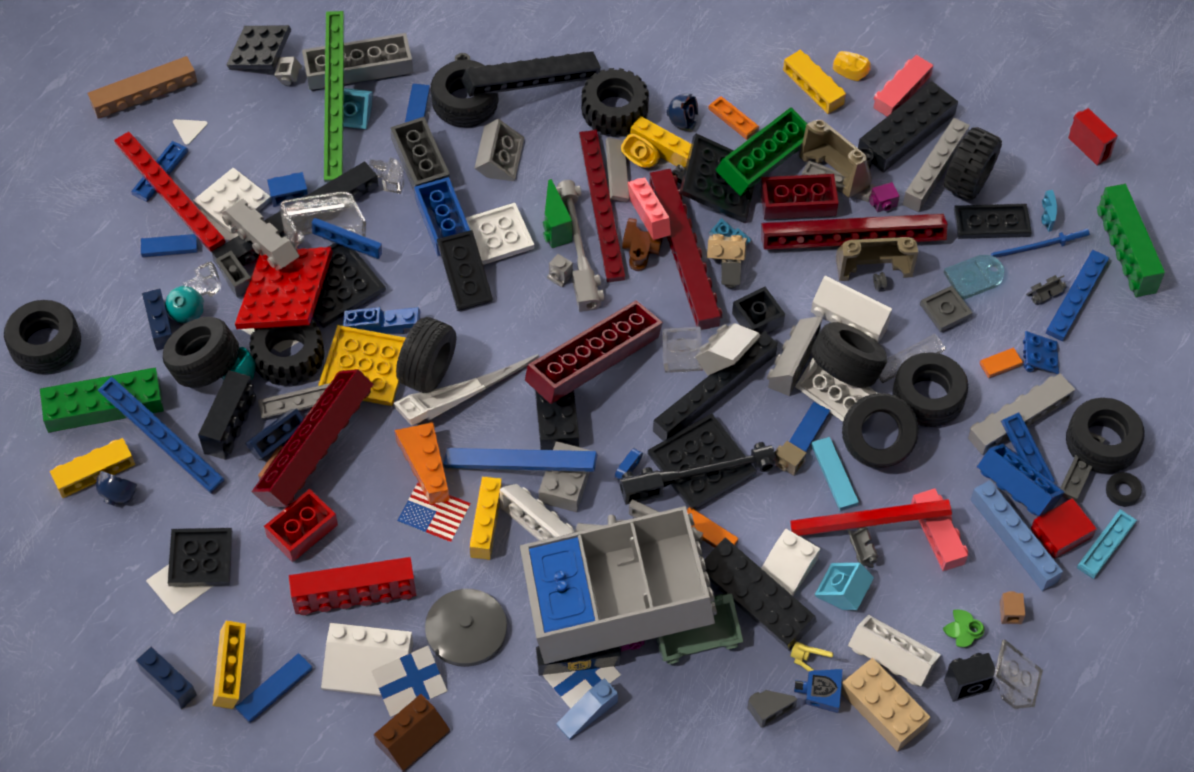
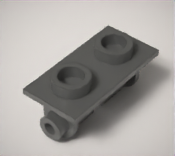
[1026,275,1067,304]
[848,527,878,568]

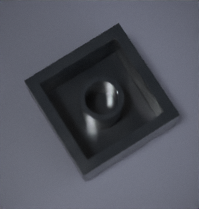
[732,286,785,334]
[944,653,998,702]

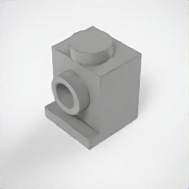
[275,57,302,86]
[547,254,573,287]

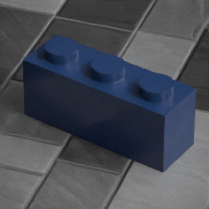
[142,289,172,351]
[245,408,304,459]
[136,647,197,709]

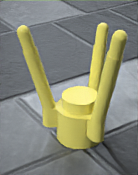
[791,642,833,672]

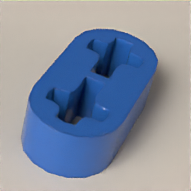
[615,448,643,480]

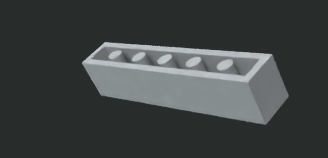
[903,118,970,212]
[968,373,1075,455]

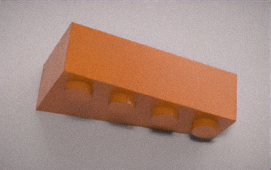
[394,422,449,504]

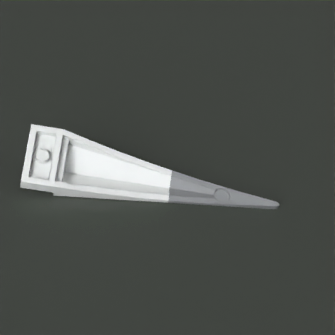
[394,354,539,426]

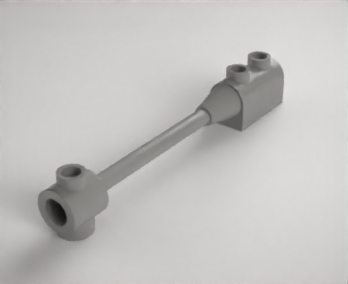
[556,180,604,312]

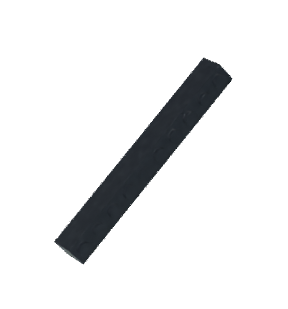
[211,161,379,268]

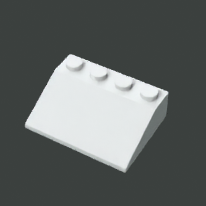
[321,623,413,696]

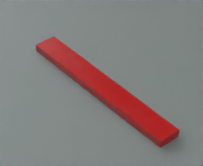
[790,499,952,536]

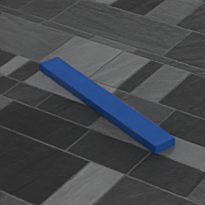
[98,376,224,494]
[443,448,598,472]

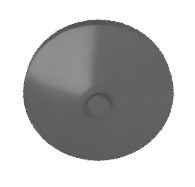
[425,589,507,667]

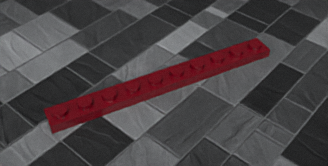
[579,130,625,283]

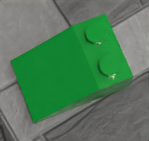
[543,179,572,248]

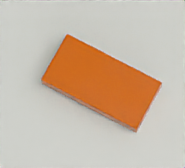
[979,347,1023,379]

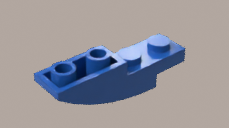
[343,307,421,334]

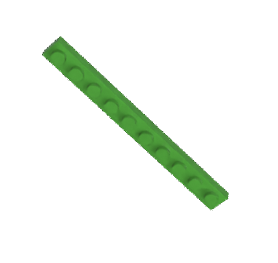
[324,11,345,182]

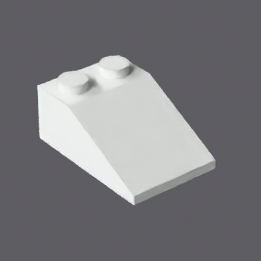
[761,529,820,596]

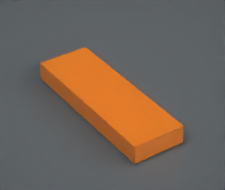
[708,96,759,140]
[687,507,739,548]

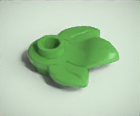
[943,609,985,647]

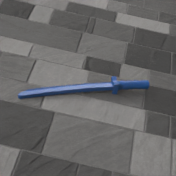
[991,228,1090,257]

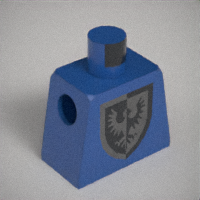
[794,669,843,713]

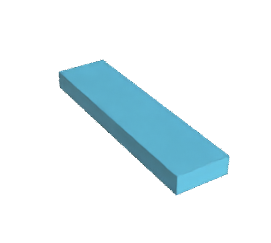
[811,437,859,511]
[1077,509,1137,579]

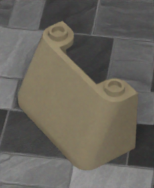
[799,120,872,198]
[836,237,918,281]

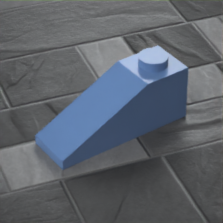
[556,678,618,740]

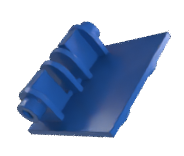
[1023,331,1059,374]

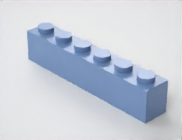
[971,480,1063,591]

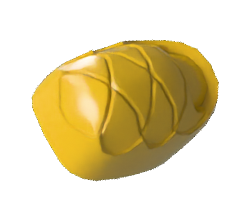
[833,51,871,81]
[621,134,660,168]

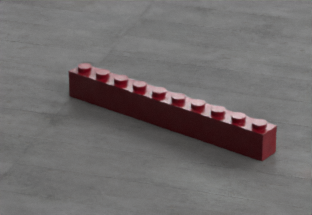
[649,168,723,331]
[761,214,948,250]

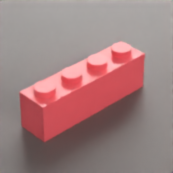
[873,55,933,116]
[628,177,671,240]
[911,488,968,571]

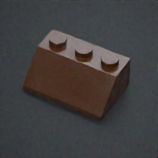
[373,694,450,772]

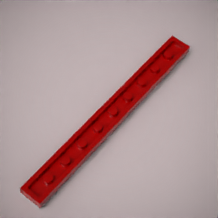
[114,131,226,252]

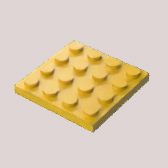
[318,325,406,406]

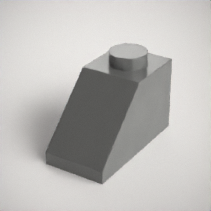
[215,251,251,297]
[721,259,741,288]
[747,690,797,728]

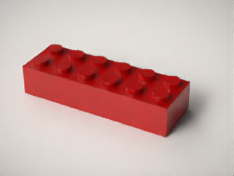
[288,557,416,615]

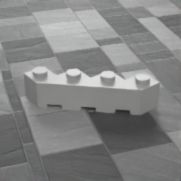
[221,199,299,270]

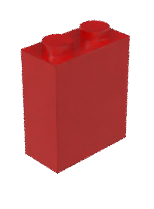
[1068,108,1118,166]
[1031,498,1097,559]

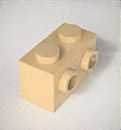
[707,234,747,260]

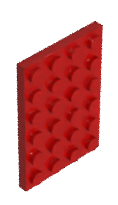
[235,247,333,330]

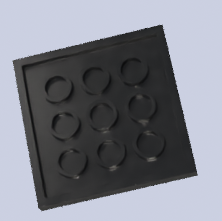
[679,133,754,223]
[313,243,386,328]
[647,414,757,510]

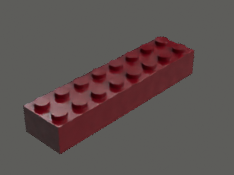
[525,300,663,404]
[251,369,374,507]

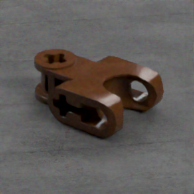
[622,218,663,271]

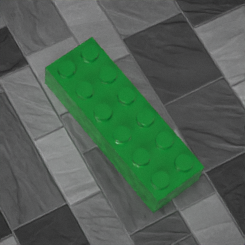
[716,107,807,196]
[1097,183,1165,297]
[40,367,164,433]

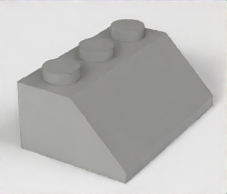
[474,119,524,181]
[695,323,760,376]

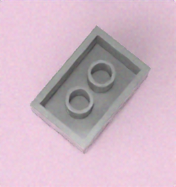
[539,442,591,512]

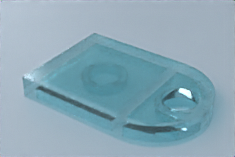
[943,255,1004,300]

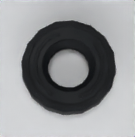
[1106,472,1142,507]

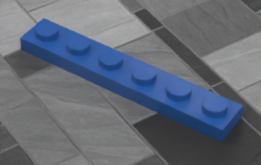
[1045,249,1109,342]

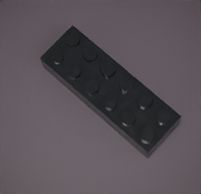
[858,81,958,173]
[703,537,817,652]

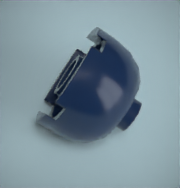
[666,94,698,130]
[96,471,137,506]

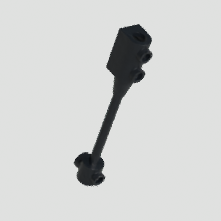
[619,442,776,505]

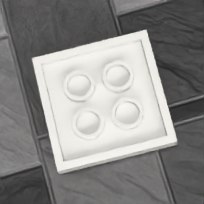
[193,168,271,234]
[466,203,534,265]

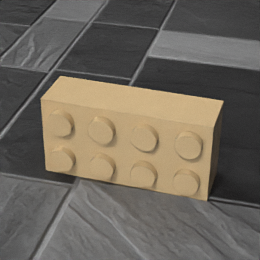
[841,657,931,752]

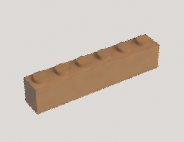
[87,56,197,119]

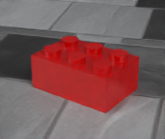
[264,489,338,562]

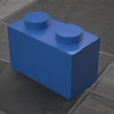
[267,172,308,207]

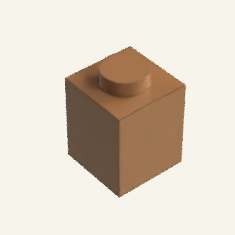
[1000,591,1025,624]

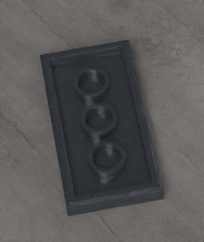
[954,204,1032,239]
[436,230,493,311]

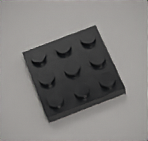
[226,25,291,69]
[167,528,233,586]

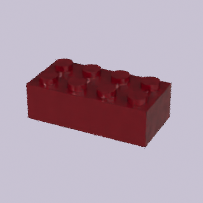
[760,174,839,220]

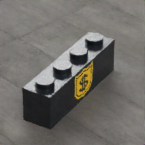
[536,646,621,676]

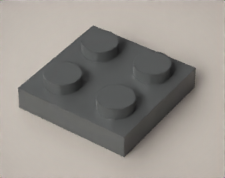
[920,286,973,332]

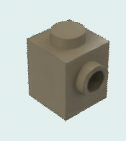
[775,441,806,476]

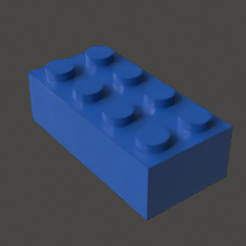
[414,177,470,257]
[977,444,1065,516]

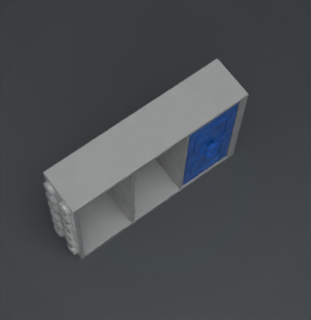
[520,506,717,664]

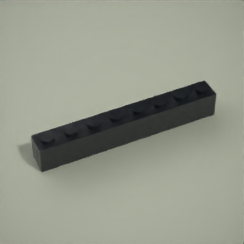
[462,51,601,97]
[653,331,778,441]

